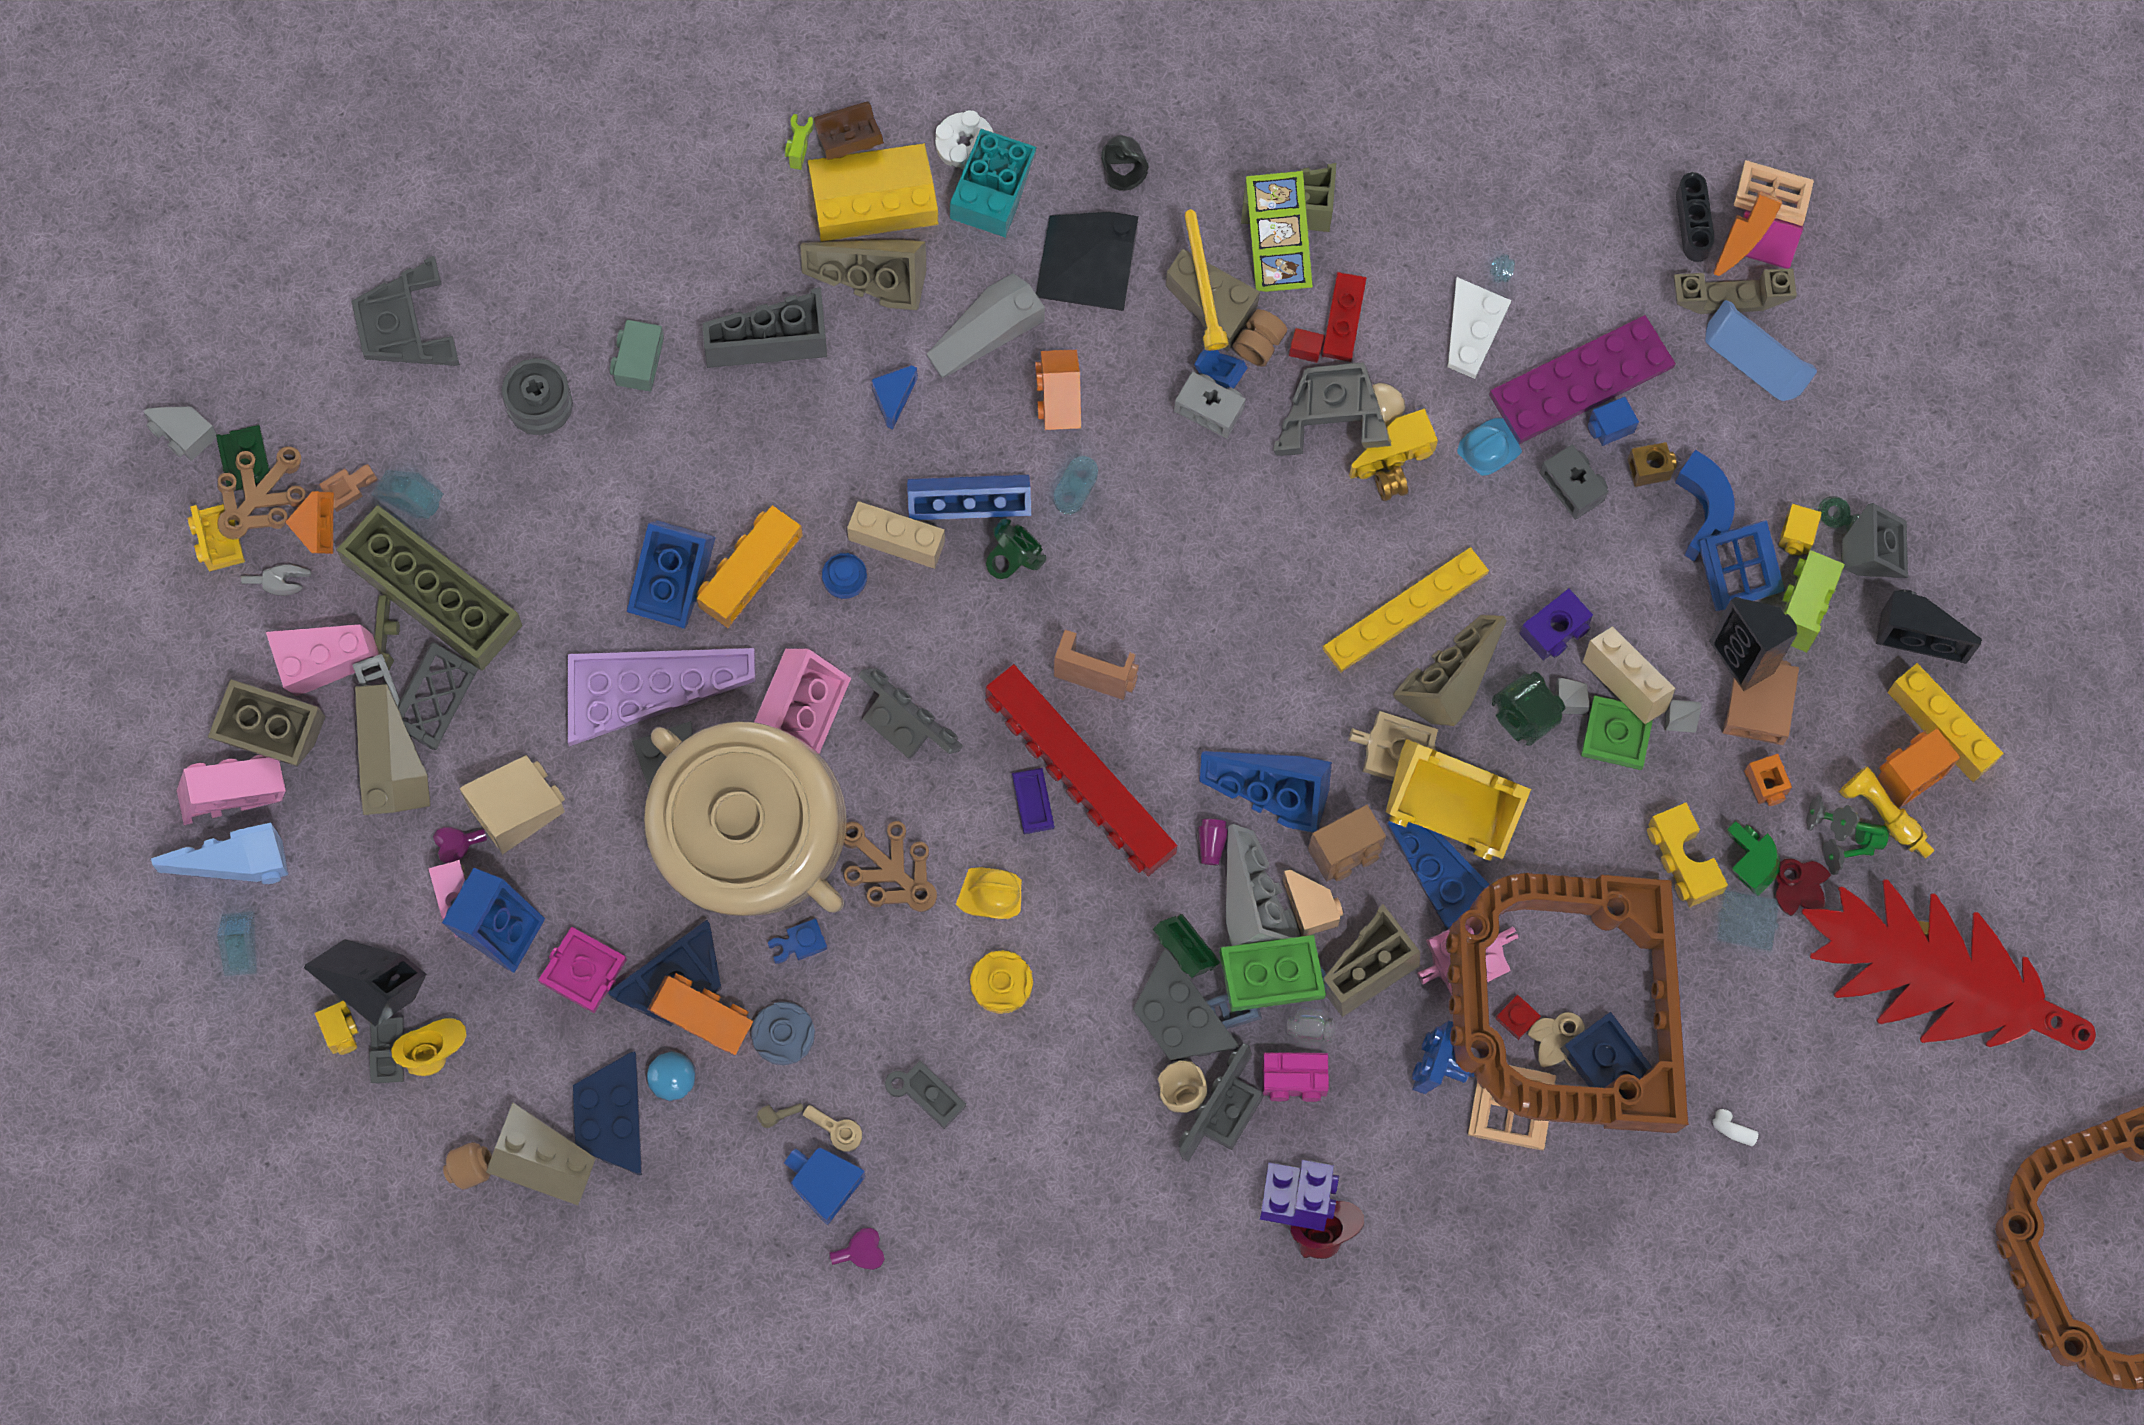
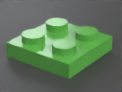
[1581,695,1653,770]

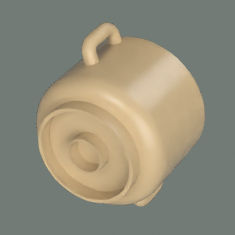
[644,721,847,916]

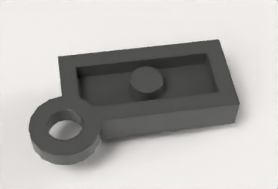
[885,1061,966,1129]

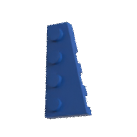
[1387,821,1490,930]

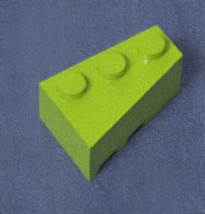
[1782,550,1845,653]

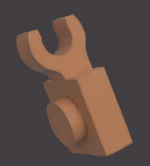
[319,464,378,512]

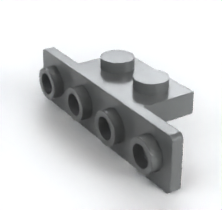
[858,668,963,758]
[1178,1043,1264,1162]

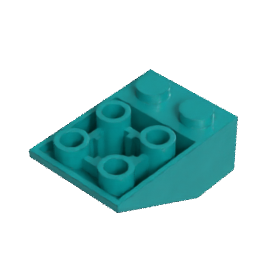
[950,129,1037,238]

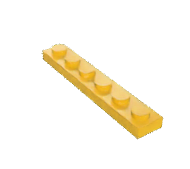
[1323,547,1489,673]

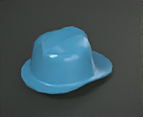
[1457,418,1522,476]

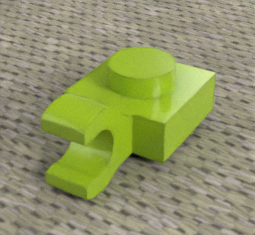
[785,114,814,170]

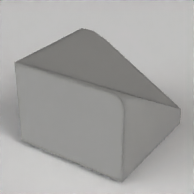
[1555,678,1589,714]
[1665,700,1702,733]

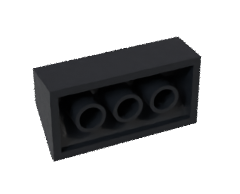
[1709,597,1798,691]

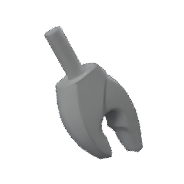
[241,564,312,596]

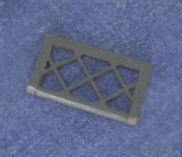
[397,642,478,750]

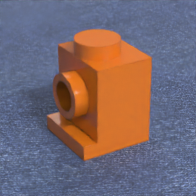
[1744,754,1792,806]

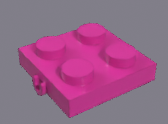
[538,927,627,1013]

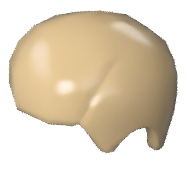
[1361,383,1405,427]
[1158,1061,1207,1113]

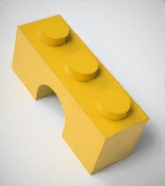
[1647,802,1728,908]

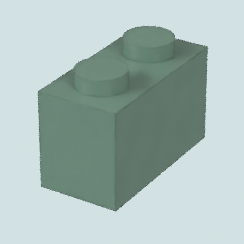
[610,320,664,392]

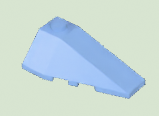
[151,823,288,884]

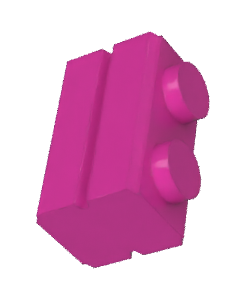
[1262,1053,1329,1102]

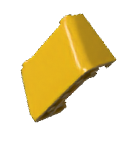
[1385,739,1531,861]

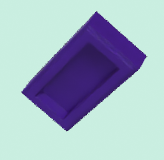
[1012,768,1055,835]

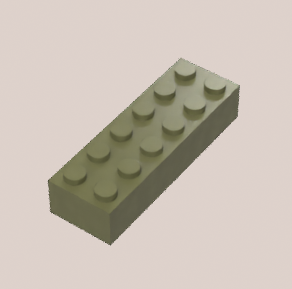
[336,505,522,671]

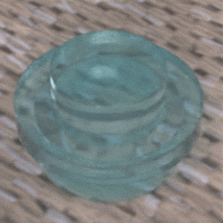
[1490,253,1515,283]

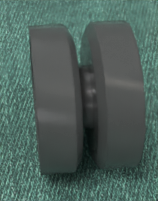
[502,358,573,435]

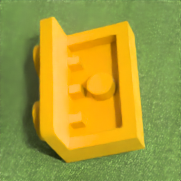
[187,504,245,572]

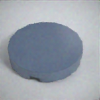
[751,1002,815,1065]

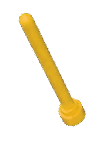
[1184,209,1229,351]

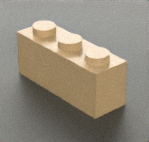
[847,501,945,569]
[1583,626,1675,724]

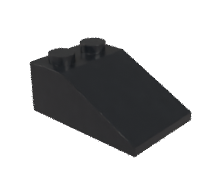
[1876,589,1982,664]

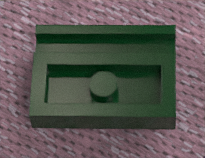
[216,425,270,492]
[1153,914,1221,978]

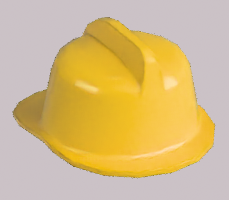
[956,867,1022,919]
[391,1018,467,1076]

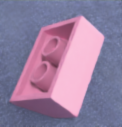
[754,649,851,754]

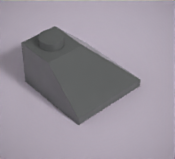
[1841,503,1908,578]

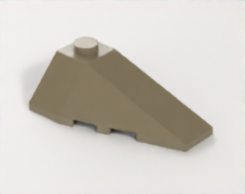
[800,240,927,310]
[1393,615,1507,726]
[355,684,430,815]

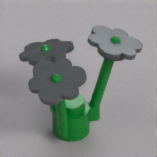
[1807,795,1889,875]

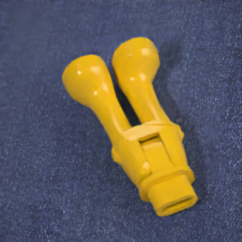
[1838,766,1934,859]

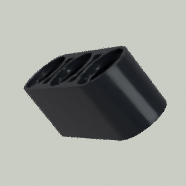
[1676,172,1715,262]

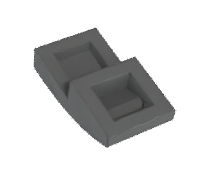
[369,1017,405,1083]

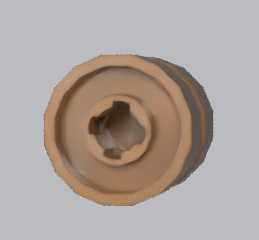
[1233,309,1287,367]

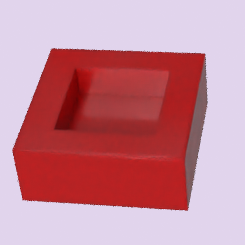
[1495,994,1541,1040]

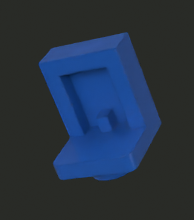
[1194,348,1248,389]

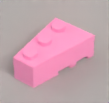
[266,624,379,696]
[177,755,286,825]

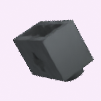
[1539,444,1608,520]

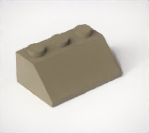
[208,679,326,766]

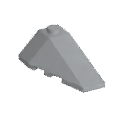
[927,273,1045,379]

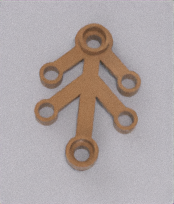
[217,446,306,540]
[843,821,937,912]

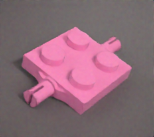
[1417,925,1518,995]

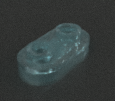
[1054,456,1098,514]

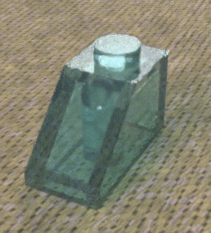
[371,470,444,519]

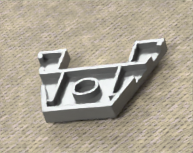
[351,256,460,366]
[1273,362,1391,456]

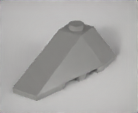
[1226,824,1300,946]

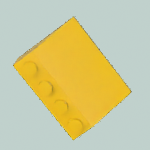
[808,143,938,242]

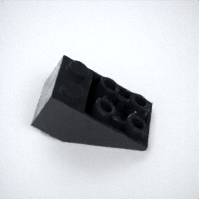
[304,939,427,1027]

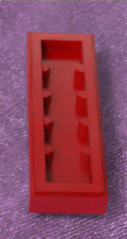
[1322,272,1367,362]

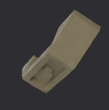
[1673,268,1797,314]

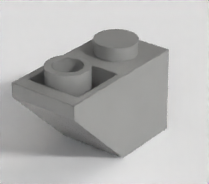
[144,407,217,461]

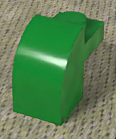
[1727,821,1780,897]

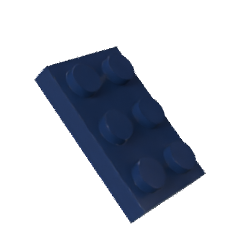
[1560,1012,1652,1099]

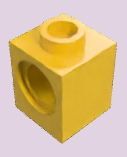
[1778,504,1822,556]

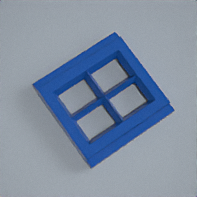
[1698,520,1785,611]

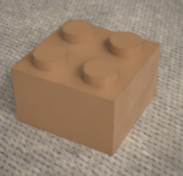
[1308,804,1386,882]

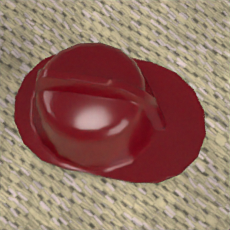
[1290,1201,1364,1259]

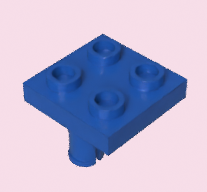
[1412,1021,1475,1094]

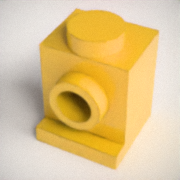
[314,1001,359,1055]

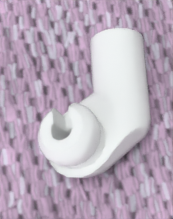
[1712,1109,1758,1146]

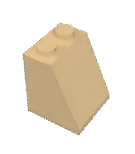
[459,755,565,855]

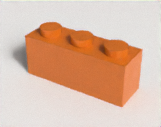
[647,973,753,1055]

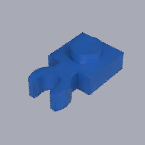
[768,918,827,964]

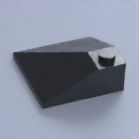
[1036,212,1139,311]

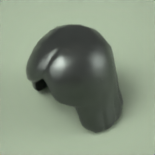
[1101,135,1149,191]

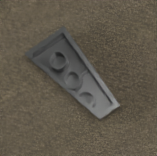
[702,287,827,368]

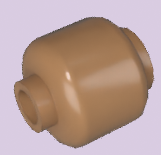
[443,1142,492,1190]

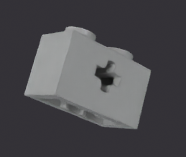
[1174,371,1246,439]

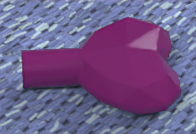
[433,827,487,864]
[829,1228,885,1270]

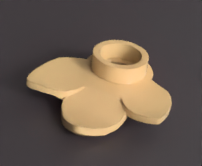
[1528,1012,1585,1072]

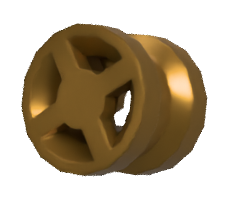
[1375,466,1408,501]

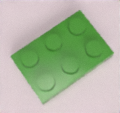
[1219,935,1326,1012]

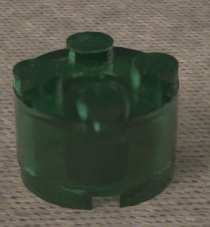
[1492,671,1566,746]

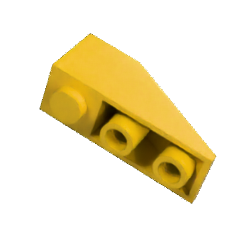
[1349,409,1438,479]

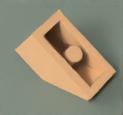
[1282,870,1343,936]

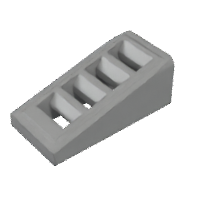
[352,654,400,706]

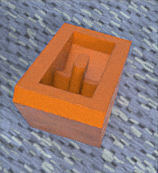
[285,491,334,554]

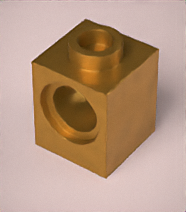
[1627,442,1677,487]

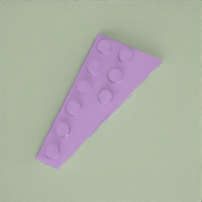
[568,648,755,746]

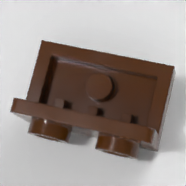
[814,101,884,160]

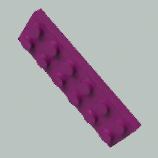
[1489,315,1676,444]

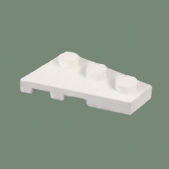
[1447,277,1511,379]

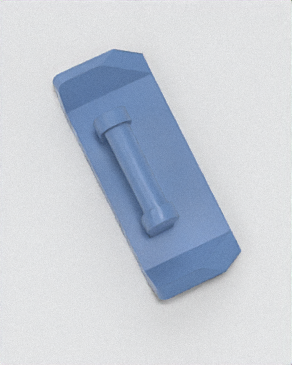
[1705,300,1817,401]

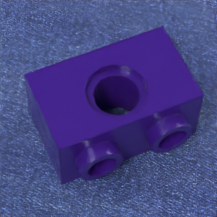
[1519,588,1593,661]

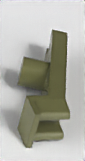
[375,595,400,670]

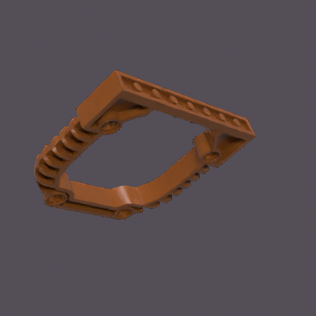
[1446,873,1689,1133]
[1995,1106,2144,1390]

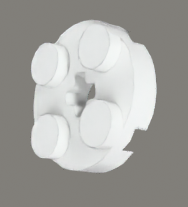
[935,110,993,169]

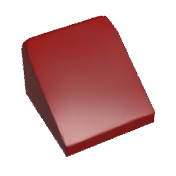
[1289,328,1325,363]

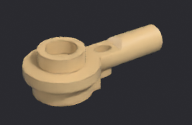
[803,1105,862,1152]

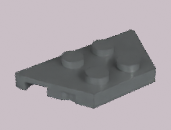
[1133,949,1240,1062]

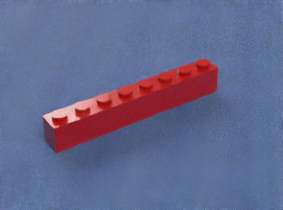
[985,664,1178,877]

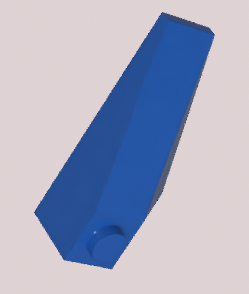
[1200,751,1332,833]

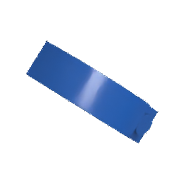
[1675,449,1735,562]

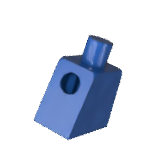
[784,1148,866,1225]

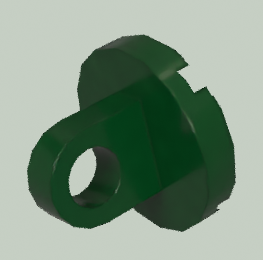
[986,519,1046,579]

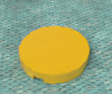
[970,950,1033,1014]

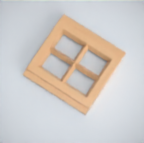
[1734,160,1814,226]
[1468,1065,1556,1150]

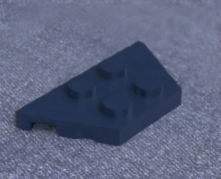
[608,920,722,1027]
[573,1052,642,1175]

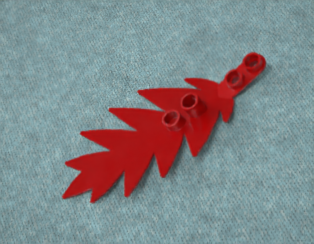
[1801,879,2096,1051]

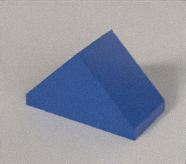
[872,365,918,430]

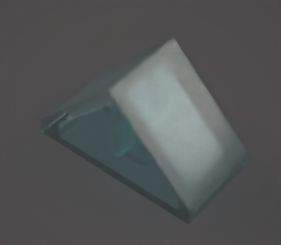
[217,911,257,976]

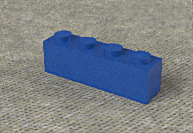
[907,475,1031,520]

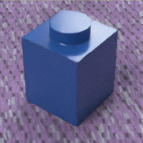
[1588,397,1639,446]

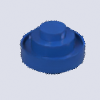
[822,553,867,599]

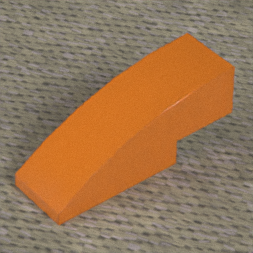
[1713,191,1782,276]

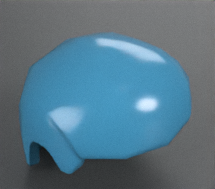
[647,1051,696,1101]

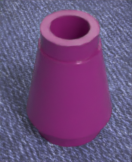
[1198,819,1228,866]

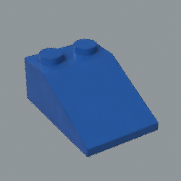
[627,521,716,629]
[442,868,545,973]

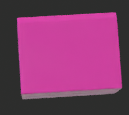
[1742,209,1804,269]

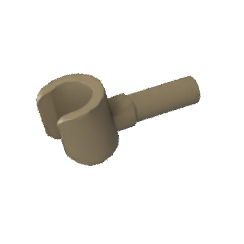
[757,1103,804,1128]

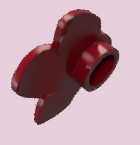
[1775,859,1831,916]

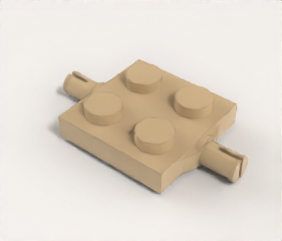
[1348,711,1438,781]

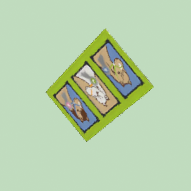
[1246,171,1313,292]

